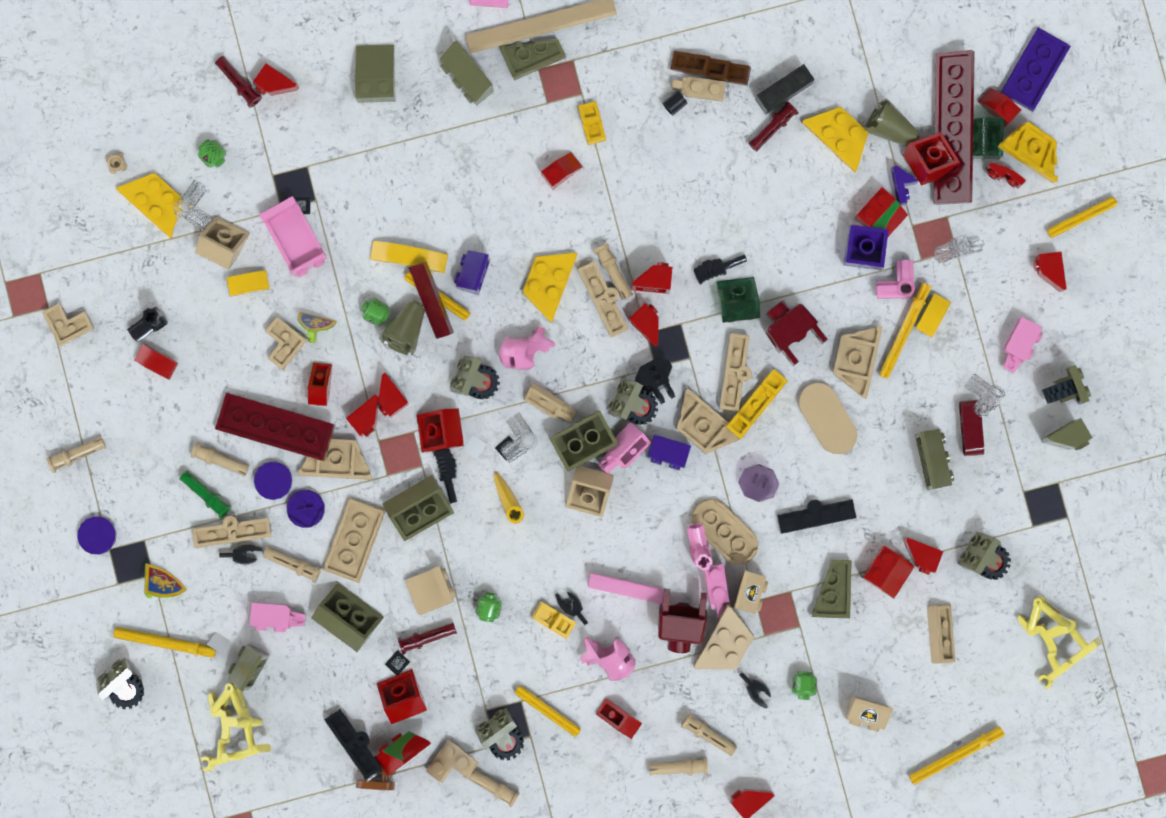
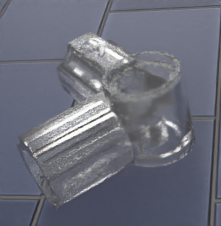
[174,180,212,232]
[933,235,985,264]
[965,374,1005,417]
[500,412,538,464]

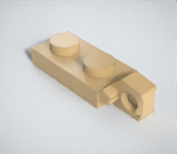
[672,77,726,102]
[524,383,577,423]

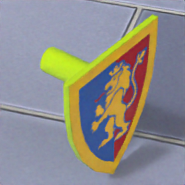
[297,312,337,343]
[144,563,187,598]

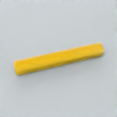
[1047,197,1117,238]
[404,271,471,321]
[515,686,581,737]

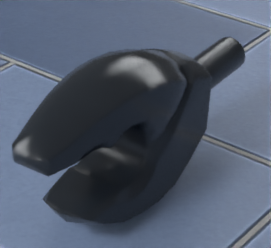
[219,545,262,565]
[555,591,588,625]
[739,672,771,709]

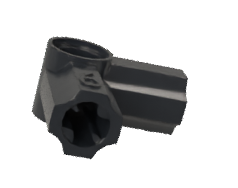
[127,307,168,343]

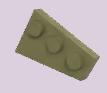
[499,39,566,81]
[811,560,852,618]

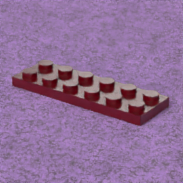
[215,393,336,461]

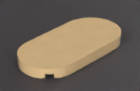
[799,383,857,454]
[692,500,758,565]

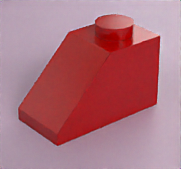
[253,63,299,96]
[978,88,1022,127]
[541,152,583,190]
[1033,251,1067,292]
[628,303,659,348]
[308,362,332,406]
[378,373,409,418]
[345,394,379,437]
[904,537,944,575]
[596,698,642,739]
[729,789,775,818]

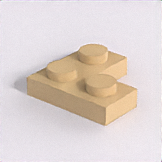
[42,304,95,347]
[265,317,307,371]
[426,739,479,783]

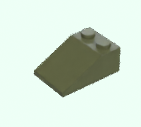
[355,45,396,103]
[228,644,270,692]

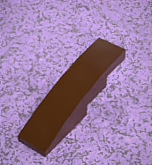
[670,51,751,86]

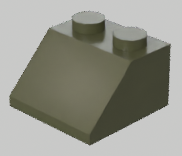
[1040,418,1093,450]

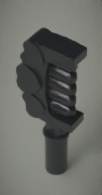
[693,254,747,285]
[433,449,457,504]

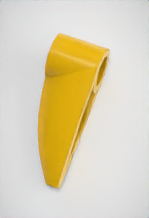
[493,473,524,524]

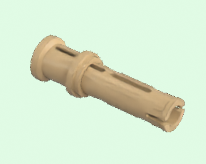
[593,243,633,300]
[46,437,106,473]
[190,442,250,476]
[263,546,322,583]
[681,713,737,756]
[649,757,708,776]
[463,769,520,808]

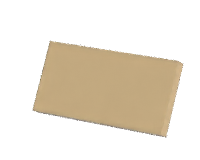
[323,498,386,583]

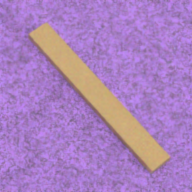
[465,0,617,54]

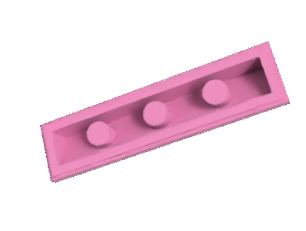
[588,573,664,604]

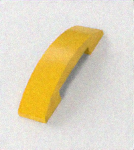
[370,241,448,274]
[726,369,788,440]

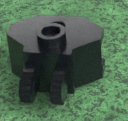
[634,358,675,404]

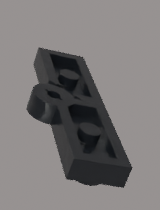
[777,499,857,534]
[324,709,383,782]

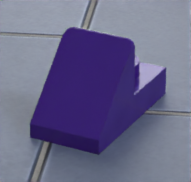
[891,166,919,206]

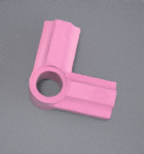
[876,260,915,300]
[687,523,713,571]

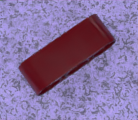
[959,400,985,456]

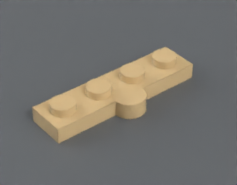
[577,261,628,338]
[719,333,752,412]
[192,516,272,548]

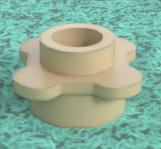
[106,153,127,174]

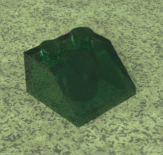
[716,277,760,323]

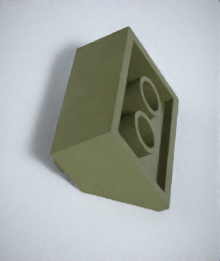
[440,40,494,106]
[549,410,618,472]
[915,429,954,491]
[382,475,454,542]
[311,583,384,652]

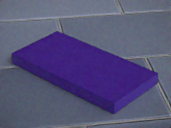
[1000,27,1071,112]

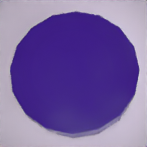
[254,462,292,500]
[287,490,325,528]
[77,517,117,555]

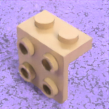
[406,566,456,615]

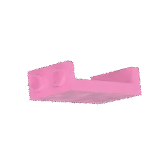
[259,196,328,277]

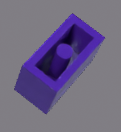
[647,434,691,471]

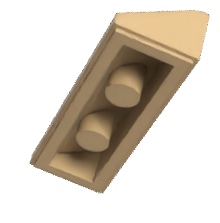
[927,604,955,664]

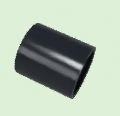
[662,91,688,116]

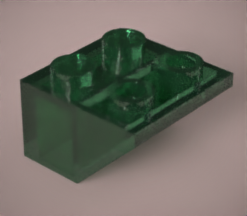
[973,117,1004,160]

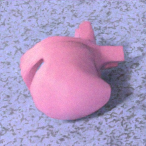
[499,326,555,371]
[580,637,636,681]

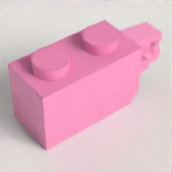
[1003,317,1043,373]
[598,422,651,474]
[704,564,729,619]
[250,603,306,632]

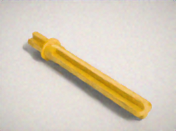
[879,282,932,379]
[113,627,216,658]
[909,726,1005,785]

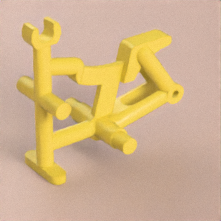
[1018,596,1102,689]
[201,683,271,771]

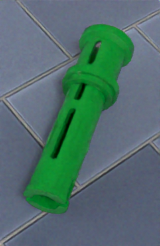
[179,470,232,519]

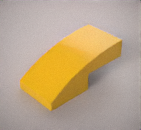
[578,101,606,145]
[226,270,270,297]
[915,293,951,338]
[531,601,576,639]

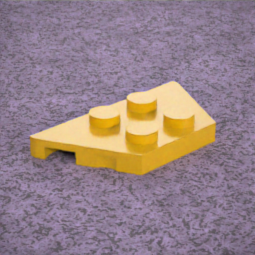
[802,107,868,173]
[998,122,1058,183]
[116,173,184,238]
[522,253,578,323]

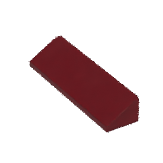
[409,261,454,339]

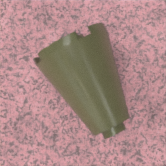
[865,99,920,147]
[379,300,425,356]

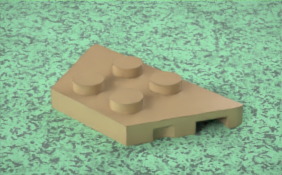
[833,326,883,399]
[676,389,744,454]
[298,439,372,480]
[693,603,754,669]

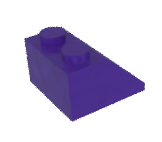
[843,225,889,270]
[454,250,491,296]

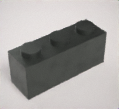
[755,64,815,115]

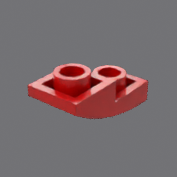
[985,163,1026,188]
[134,344,178,380]

